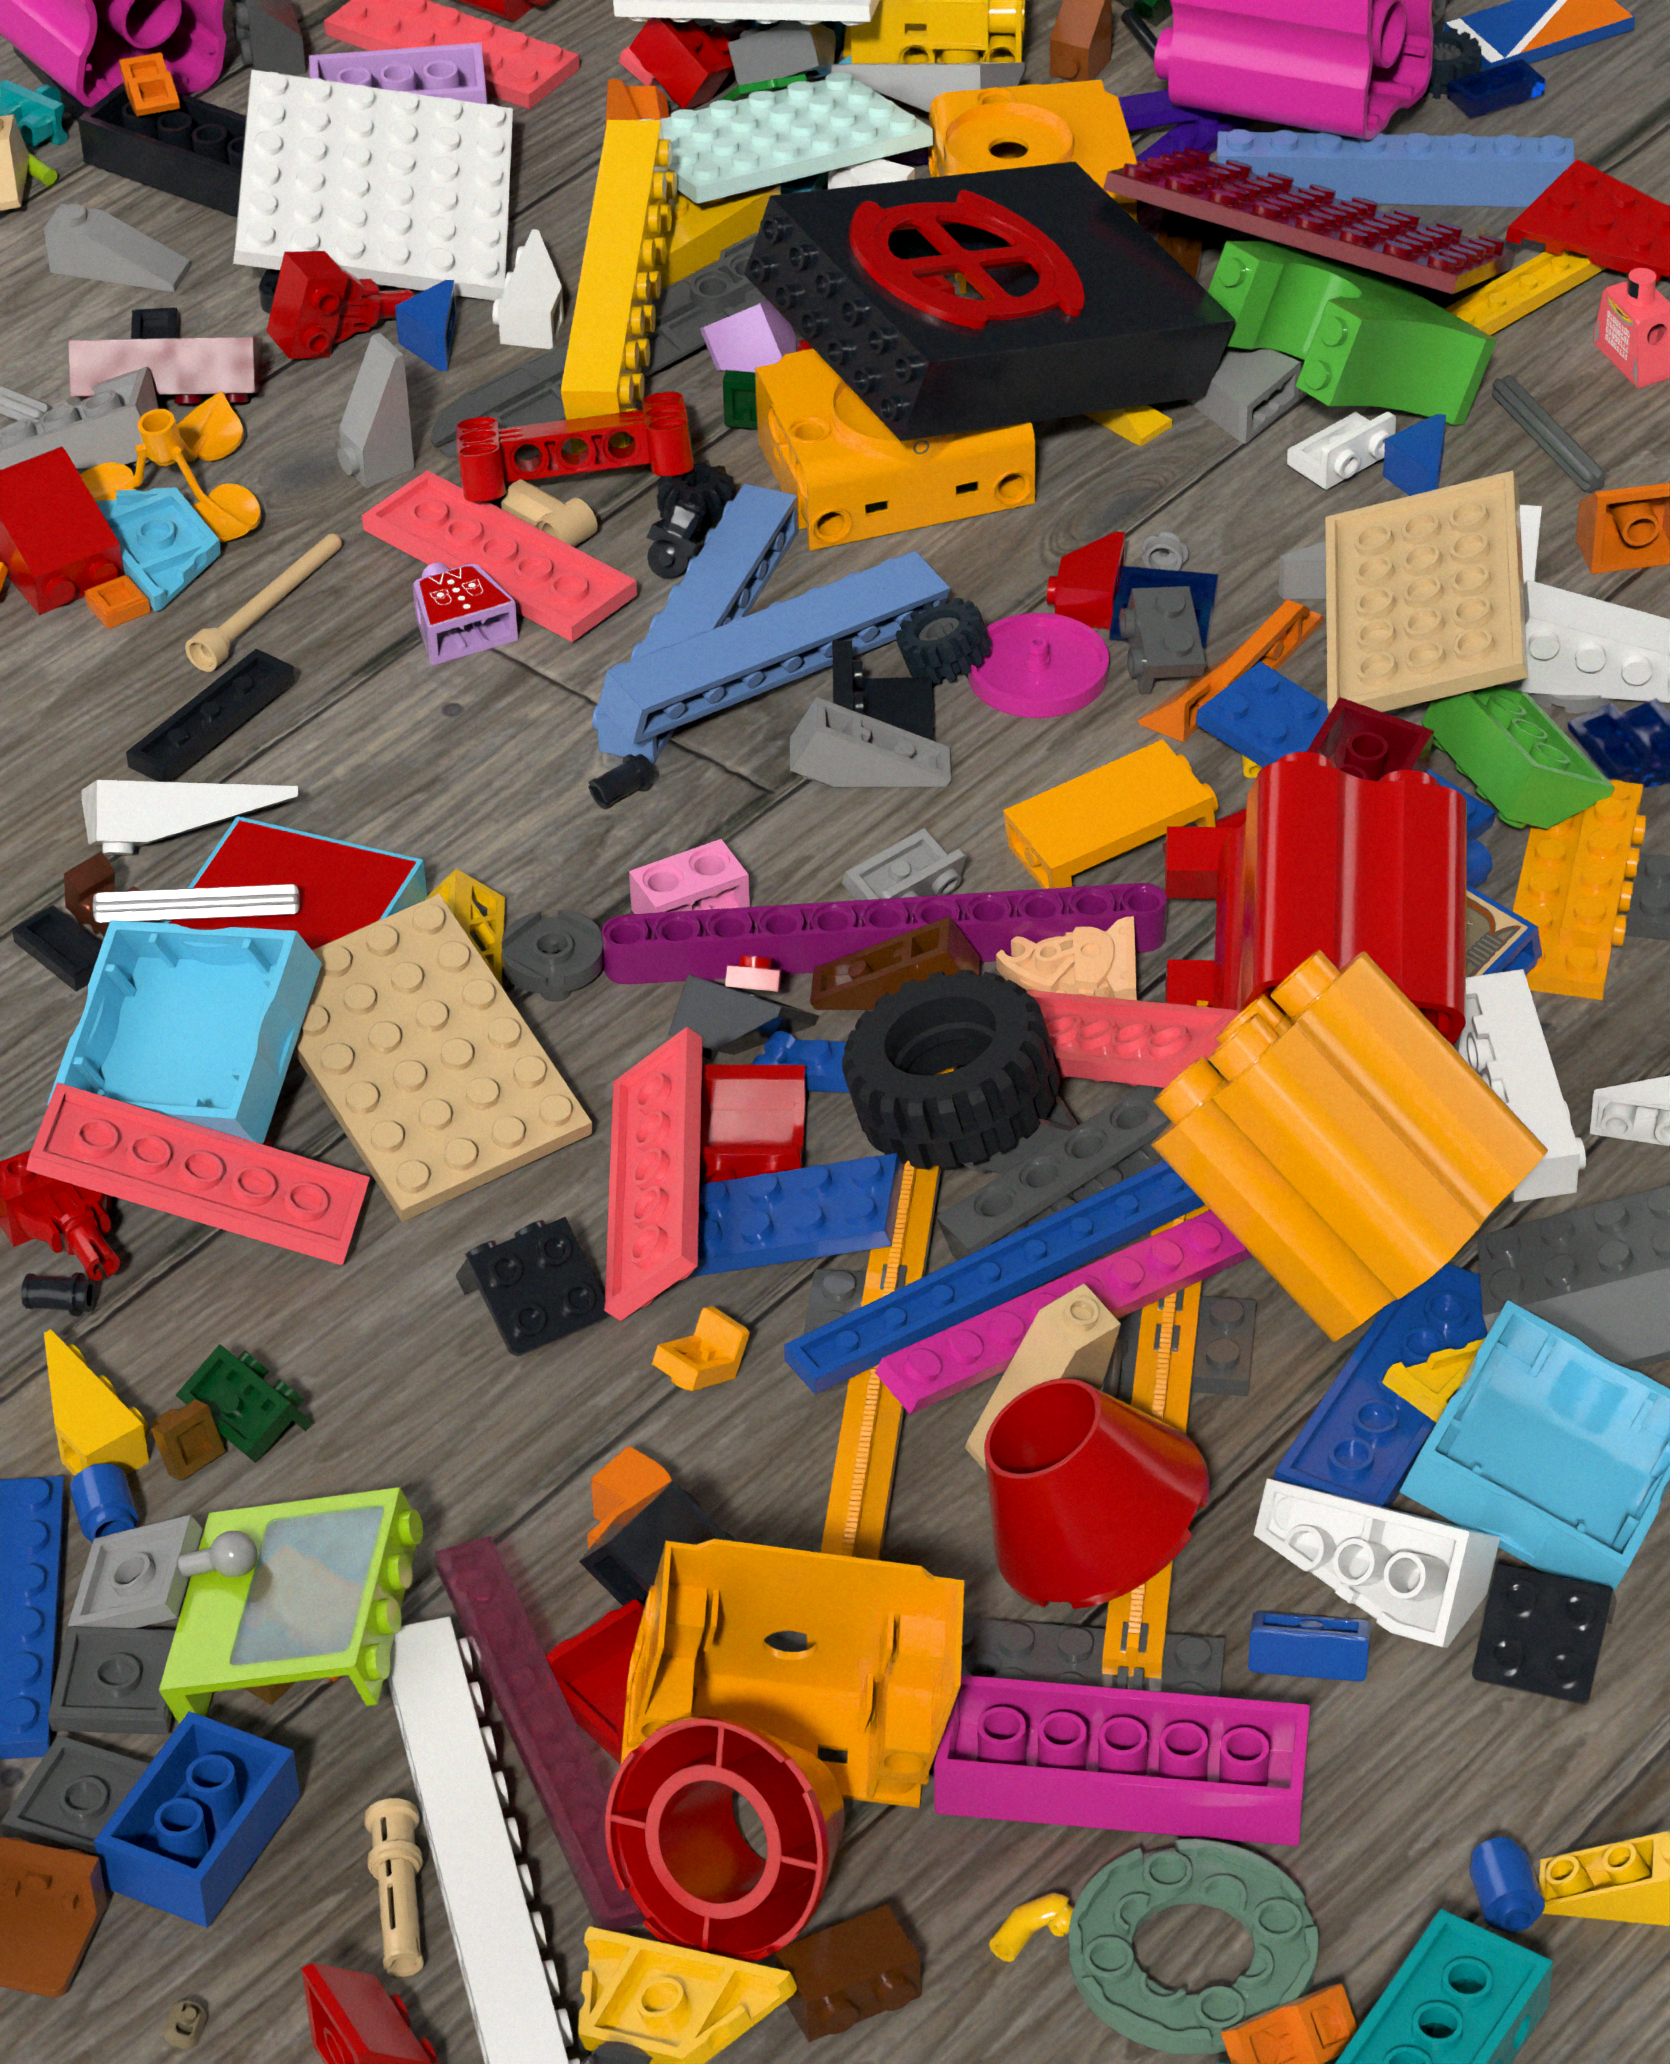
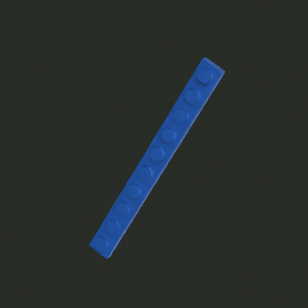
[784,1160,1205,1395]

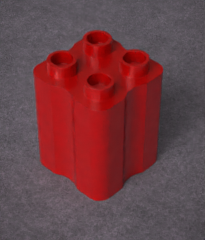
[1213,752,1467,1046]

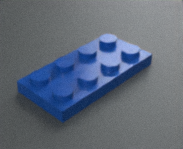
[687,1153,904,1278]

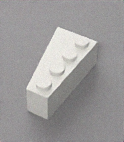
[1499,580,1670,703]
[1456,969,1586,1202]

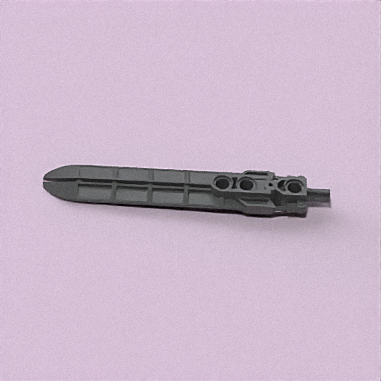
[430,232,767,458]

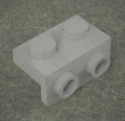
[842,828,967,900]

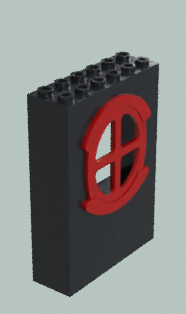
[744,161,1236,441]

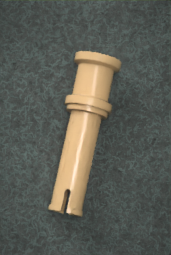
[364,1798,424,1977]

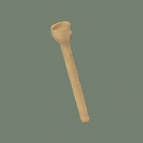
[185,534,342,672]

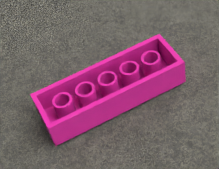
[934,1675,1310,1846]

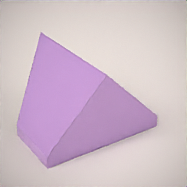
[700,300,796,372]

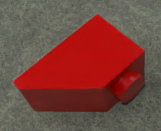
[1047,531,1125,630]

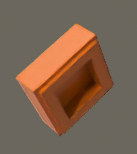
[84,575,151,629]

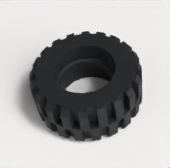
[842,970,1060,1170]

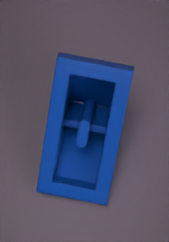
[395,280,457,371]
[1383,414,1446,496]

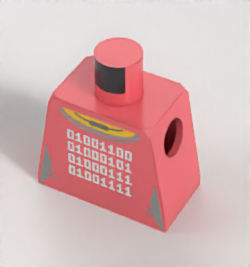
[1592,268,1670,389]

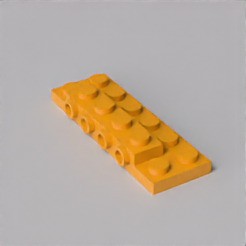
[1513,780,1647,1000]

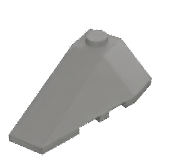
[831,62,1025,112]
[0,366,159,470]

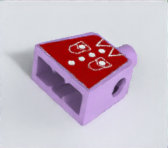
[413,562,518,666]

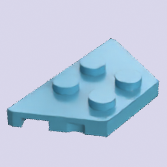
[95,487,221,612]

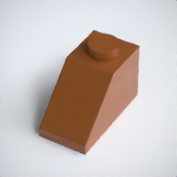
[1050,0,1112,82]

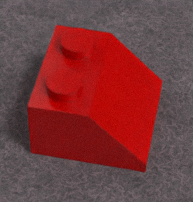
[301,1963,439,2064]

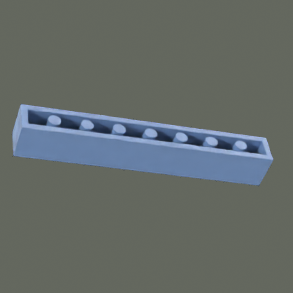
[1217,129,1575,207]
[592,484,799,764]
[598,551,950,744]

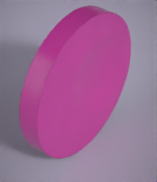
[967,613,1109,718]

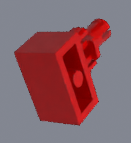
[629,17,748,110]
[266,251,414,359]
[0,1149,120,1281]

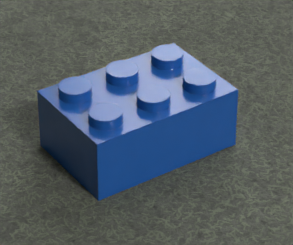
[94,1711,300,1928]

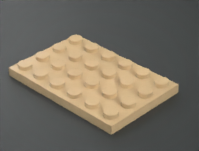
[1325,471,1528,713]
[293,894,592,1222]

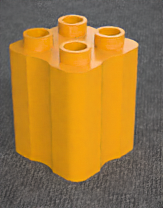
[1151,949,1548,1342]

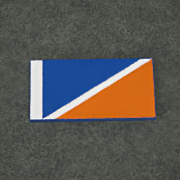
[1444,0,1635,76]

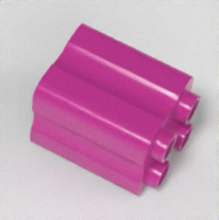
[0,0,227,107]
[1154,0,1434,140]

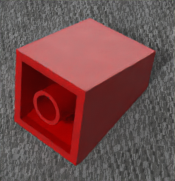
[0,446,124,615]

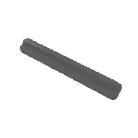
[1492,375,1606,493]

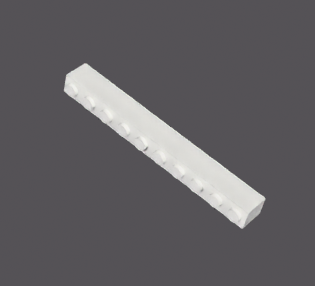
[387,1616,580,2064]

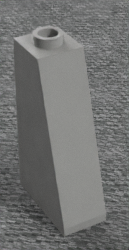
[1185,346,1301,444]

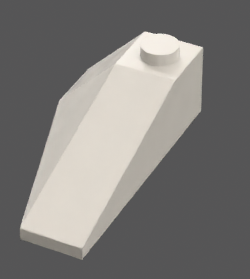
[82,780,298,855]
[1254,1478,1500,1648]

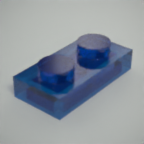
[1448,59,1546,118]

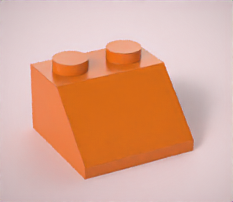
[1576,483,1670,574]

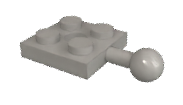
[68,1515,257,1629]

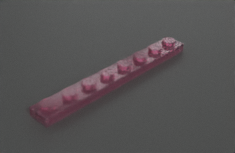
[435,1536,647,1932]

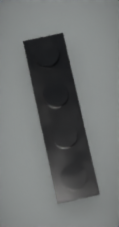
[126,649,295,782]

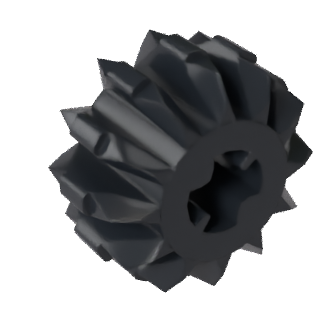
[657,460,737,534]

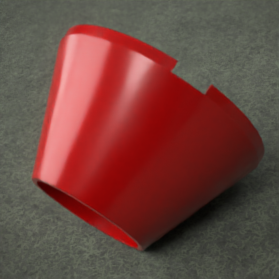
[984,1378,1210,1609]
[605,1716,844,1963]

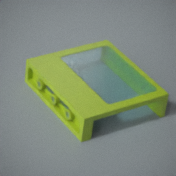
[159,1487,423,1724]

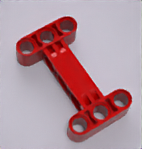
[456,392,694,502]

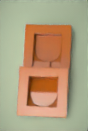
[119,52,180,116]
[1220,1984,1358,2064]

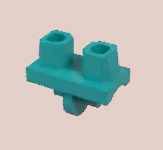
[0,79,68,147]

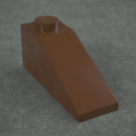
[810,916,980,1010]

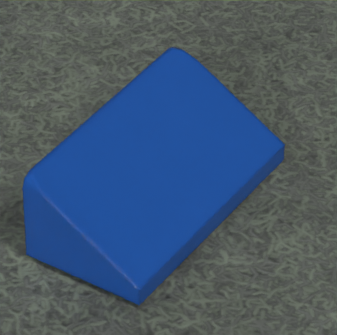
[1248,1611,1371,1681]

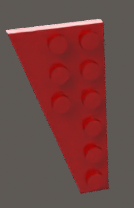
[1505,159,1670,282]

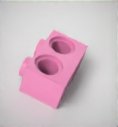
[629,839,750,914]

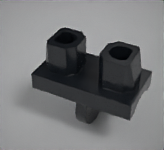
[646,499,707,579]

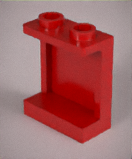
[699,1064,806,1185]
[544,1599,645,1765]

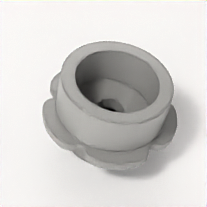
[1142,531,1189,577]

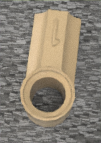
[501,479,598,547]

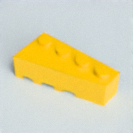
[657,184,781,290]

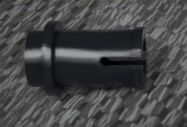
[588,754,655,809]
[21,1272,96,1317]

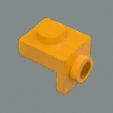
[652,1306,749,1391]

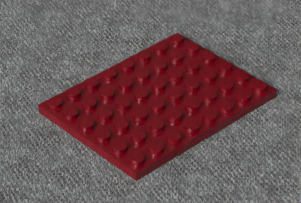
[1103,147,1516,294]

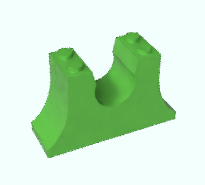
[1208,241,1497,425]

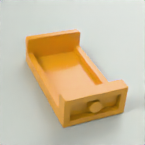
[1003,739,1218,889]

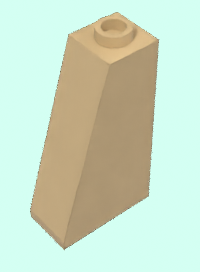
[965,1283,1121,1472]

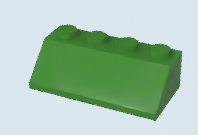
[1421,685,1615,829]

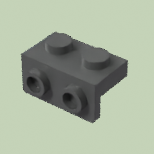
[1119,586,1206,694]

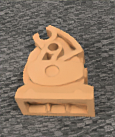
[996,916,1137,1000]

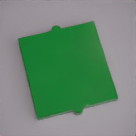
[720,74,807,102]

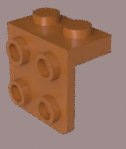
[0,1837,107,1998]

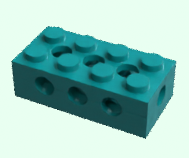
[1335,1909,1553,2064]

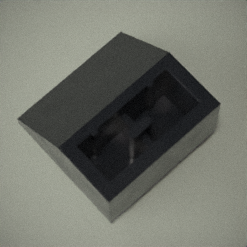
[579,1480,738,1606]

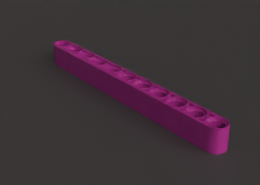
[602,883,1167,984]

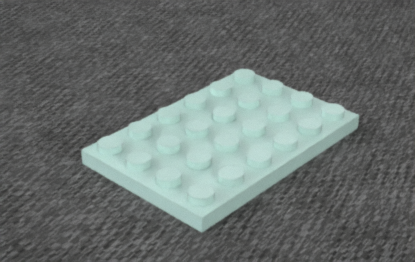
[640,72,933,204]

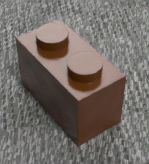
[775,1905,921,2042]

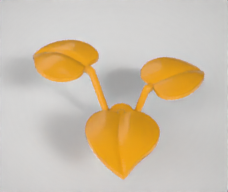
[80,391,261,543]

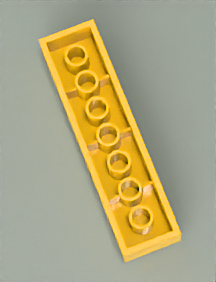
[561,120,677,454]

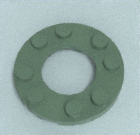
[1068,1839,1318,2055]

